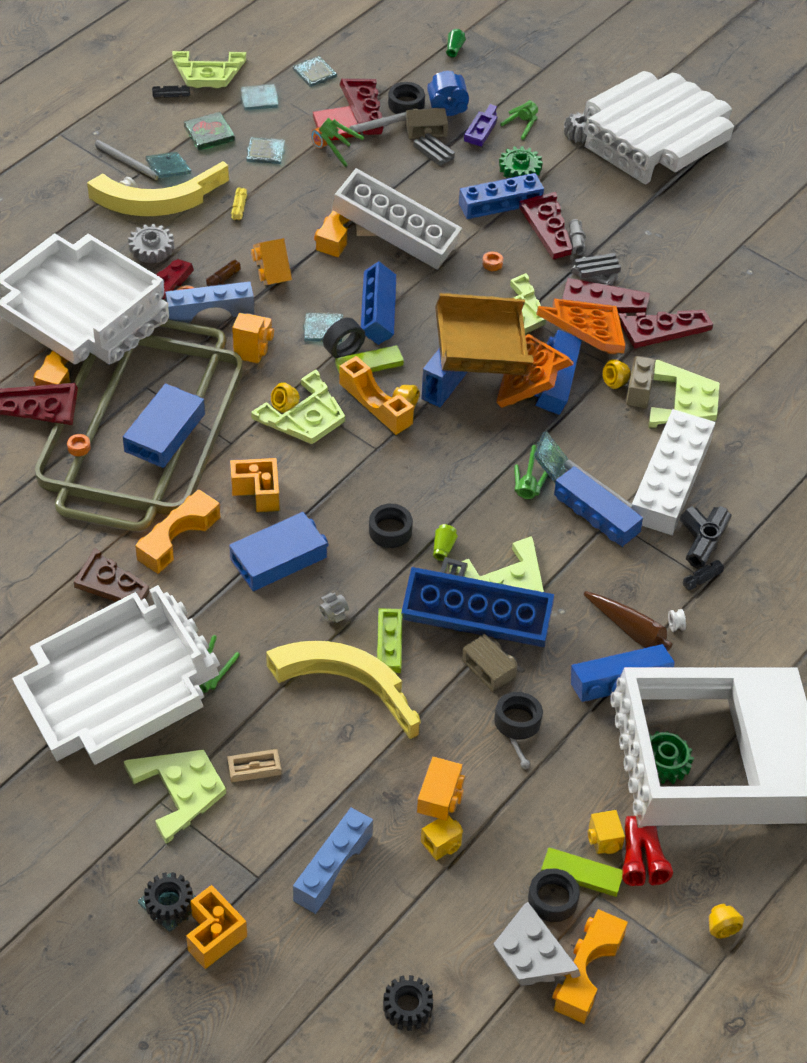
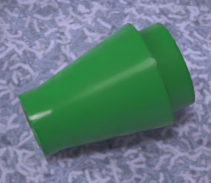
[446,29,466,57]

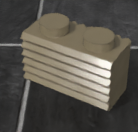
[406,108,448,139]
[626,356,656,408]
[462,634,517,692]

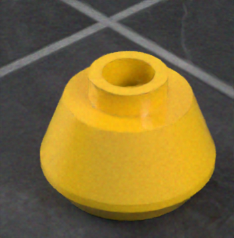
[603,359,631,389]
[271,383,300,413]
[392,385,420,408]
[709,904,744,939]

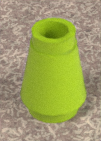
[433,524,458,561]

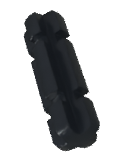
[152,85,190,98]
[683,560,724,590]

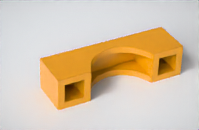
[314,210,351,258]
[33,351,70,386]
[339,356,414,435]
[135,489,221,574]
[552,909,628,1024]

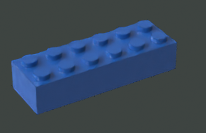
[401,567,554,647]

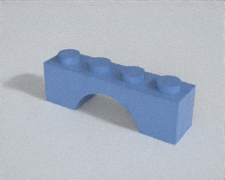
[165,282,254,323]
[293,807,373,914]

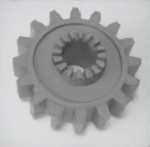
[128,224,174,263]

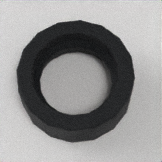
[388,82,425,114]
[323,317,366,358]
[369,503,413,548]
[494,692,543,740]
[528,868,580,922]

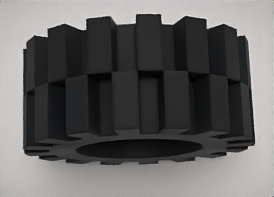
[144,872,193,926]
[383,975,433,1031]

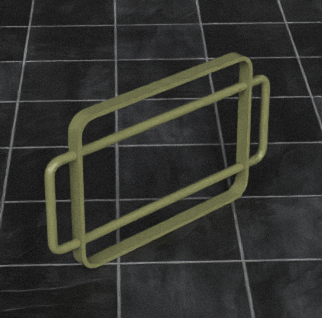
[35,319,243,531]

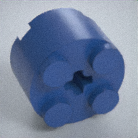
[427,71,469,116]

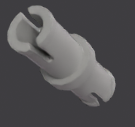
[569,219,586,255]

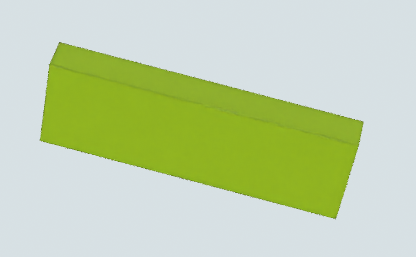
[335,345,404,372]
[377,608,402,673]
[541,847,622,897]

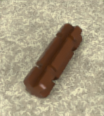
[206,259,241,287]

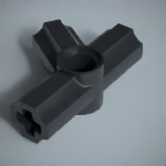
[680,506,732,569]

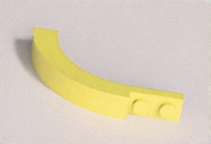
[87,161,229,216]
[266,641,421,739]

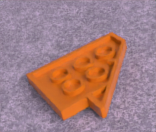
[536,298,625,354]
[496,334,574,408]

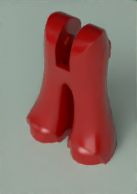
[622,816,673,886]

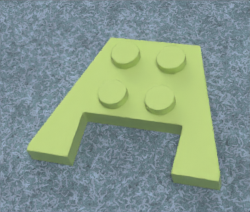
[172,51,246,88]
[510,273,546,334]
[649,360,720,428]
[251,369,345,444]
[449,537,544,592]
[124,750,226,844]

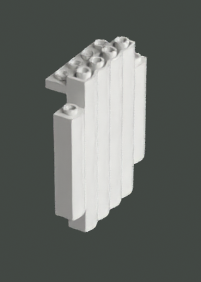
[583,71,734,185]
[0,233,169,364]
[12,585,220,765]

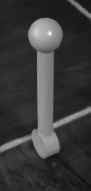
[509,738,530,769]

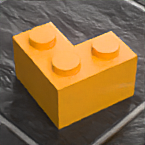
[251,238,292,285]
[232,313,274,364]
[230,458,280,512]
[417,756,465,821]
[186,885,247,969]

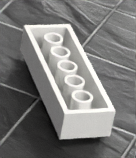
[332,168,462,270]
[631,409,715,535]

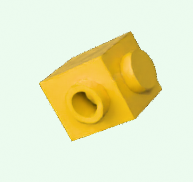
[588,810,625,854]
[421,816,463,860]

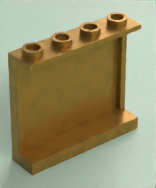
[435,293,534,376]

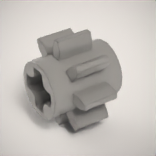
[319,593,349,623]

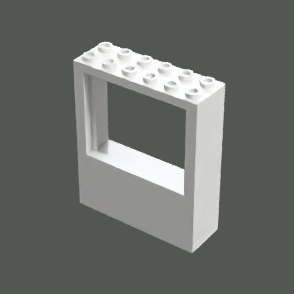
[611,667,807,826]

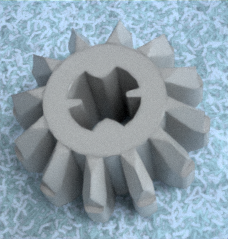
[564,112,587,144]

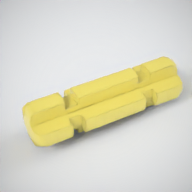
[231,187,247,220]

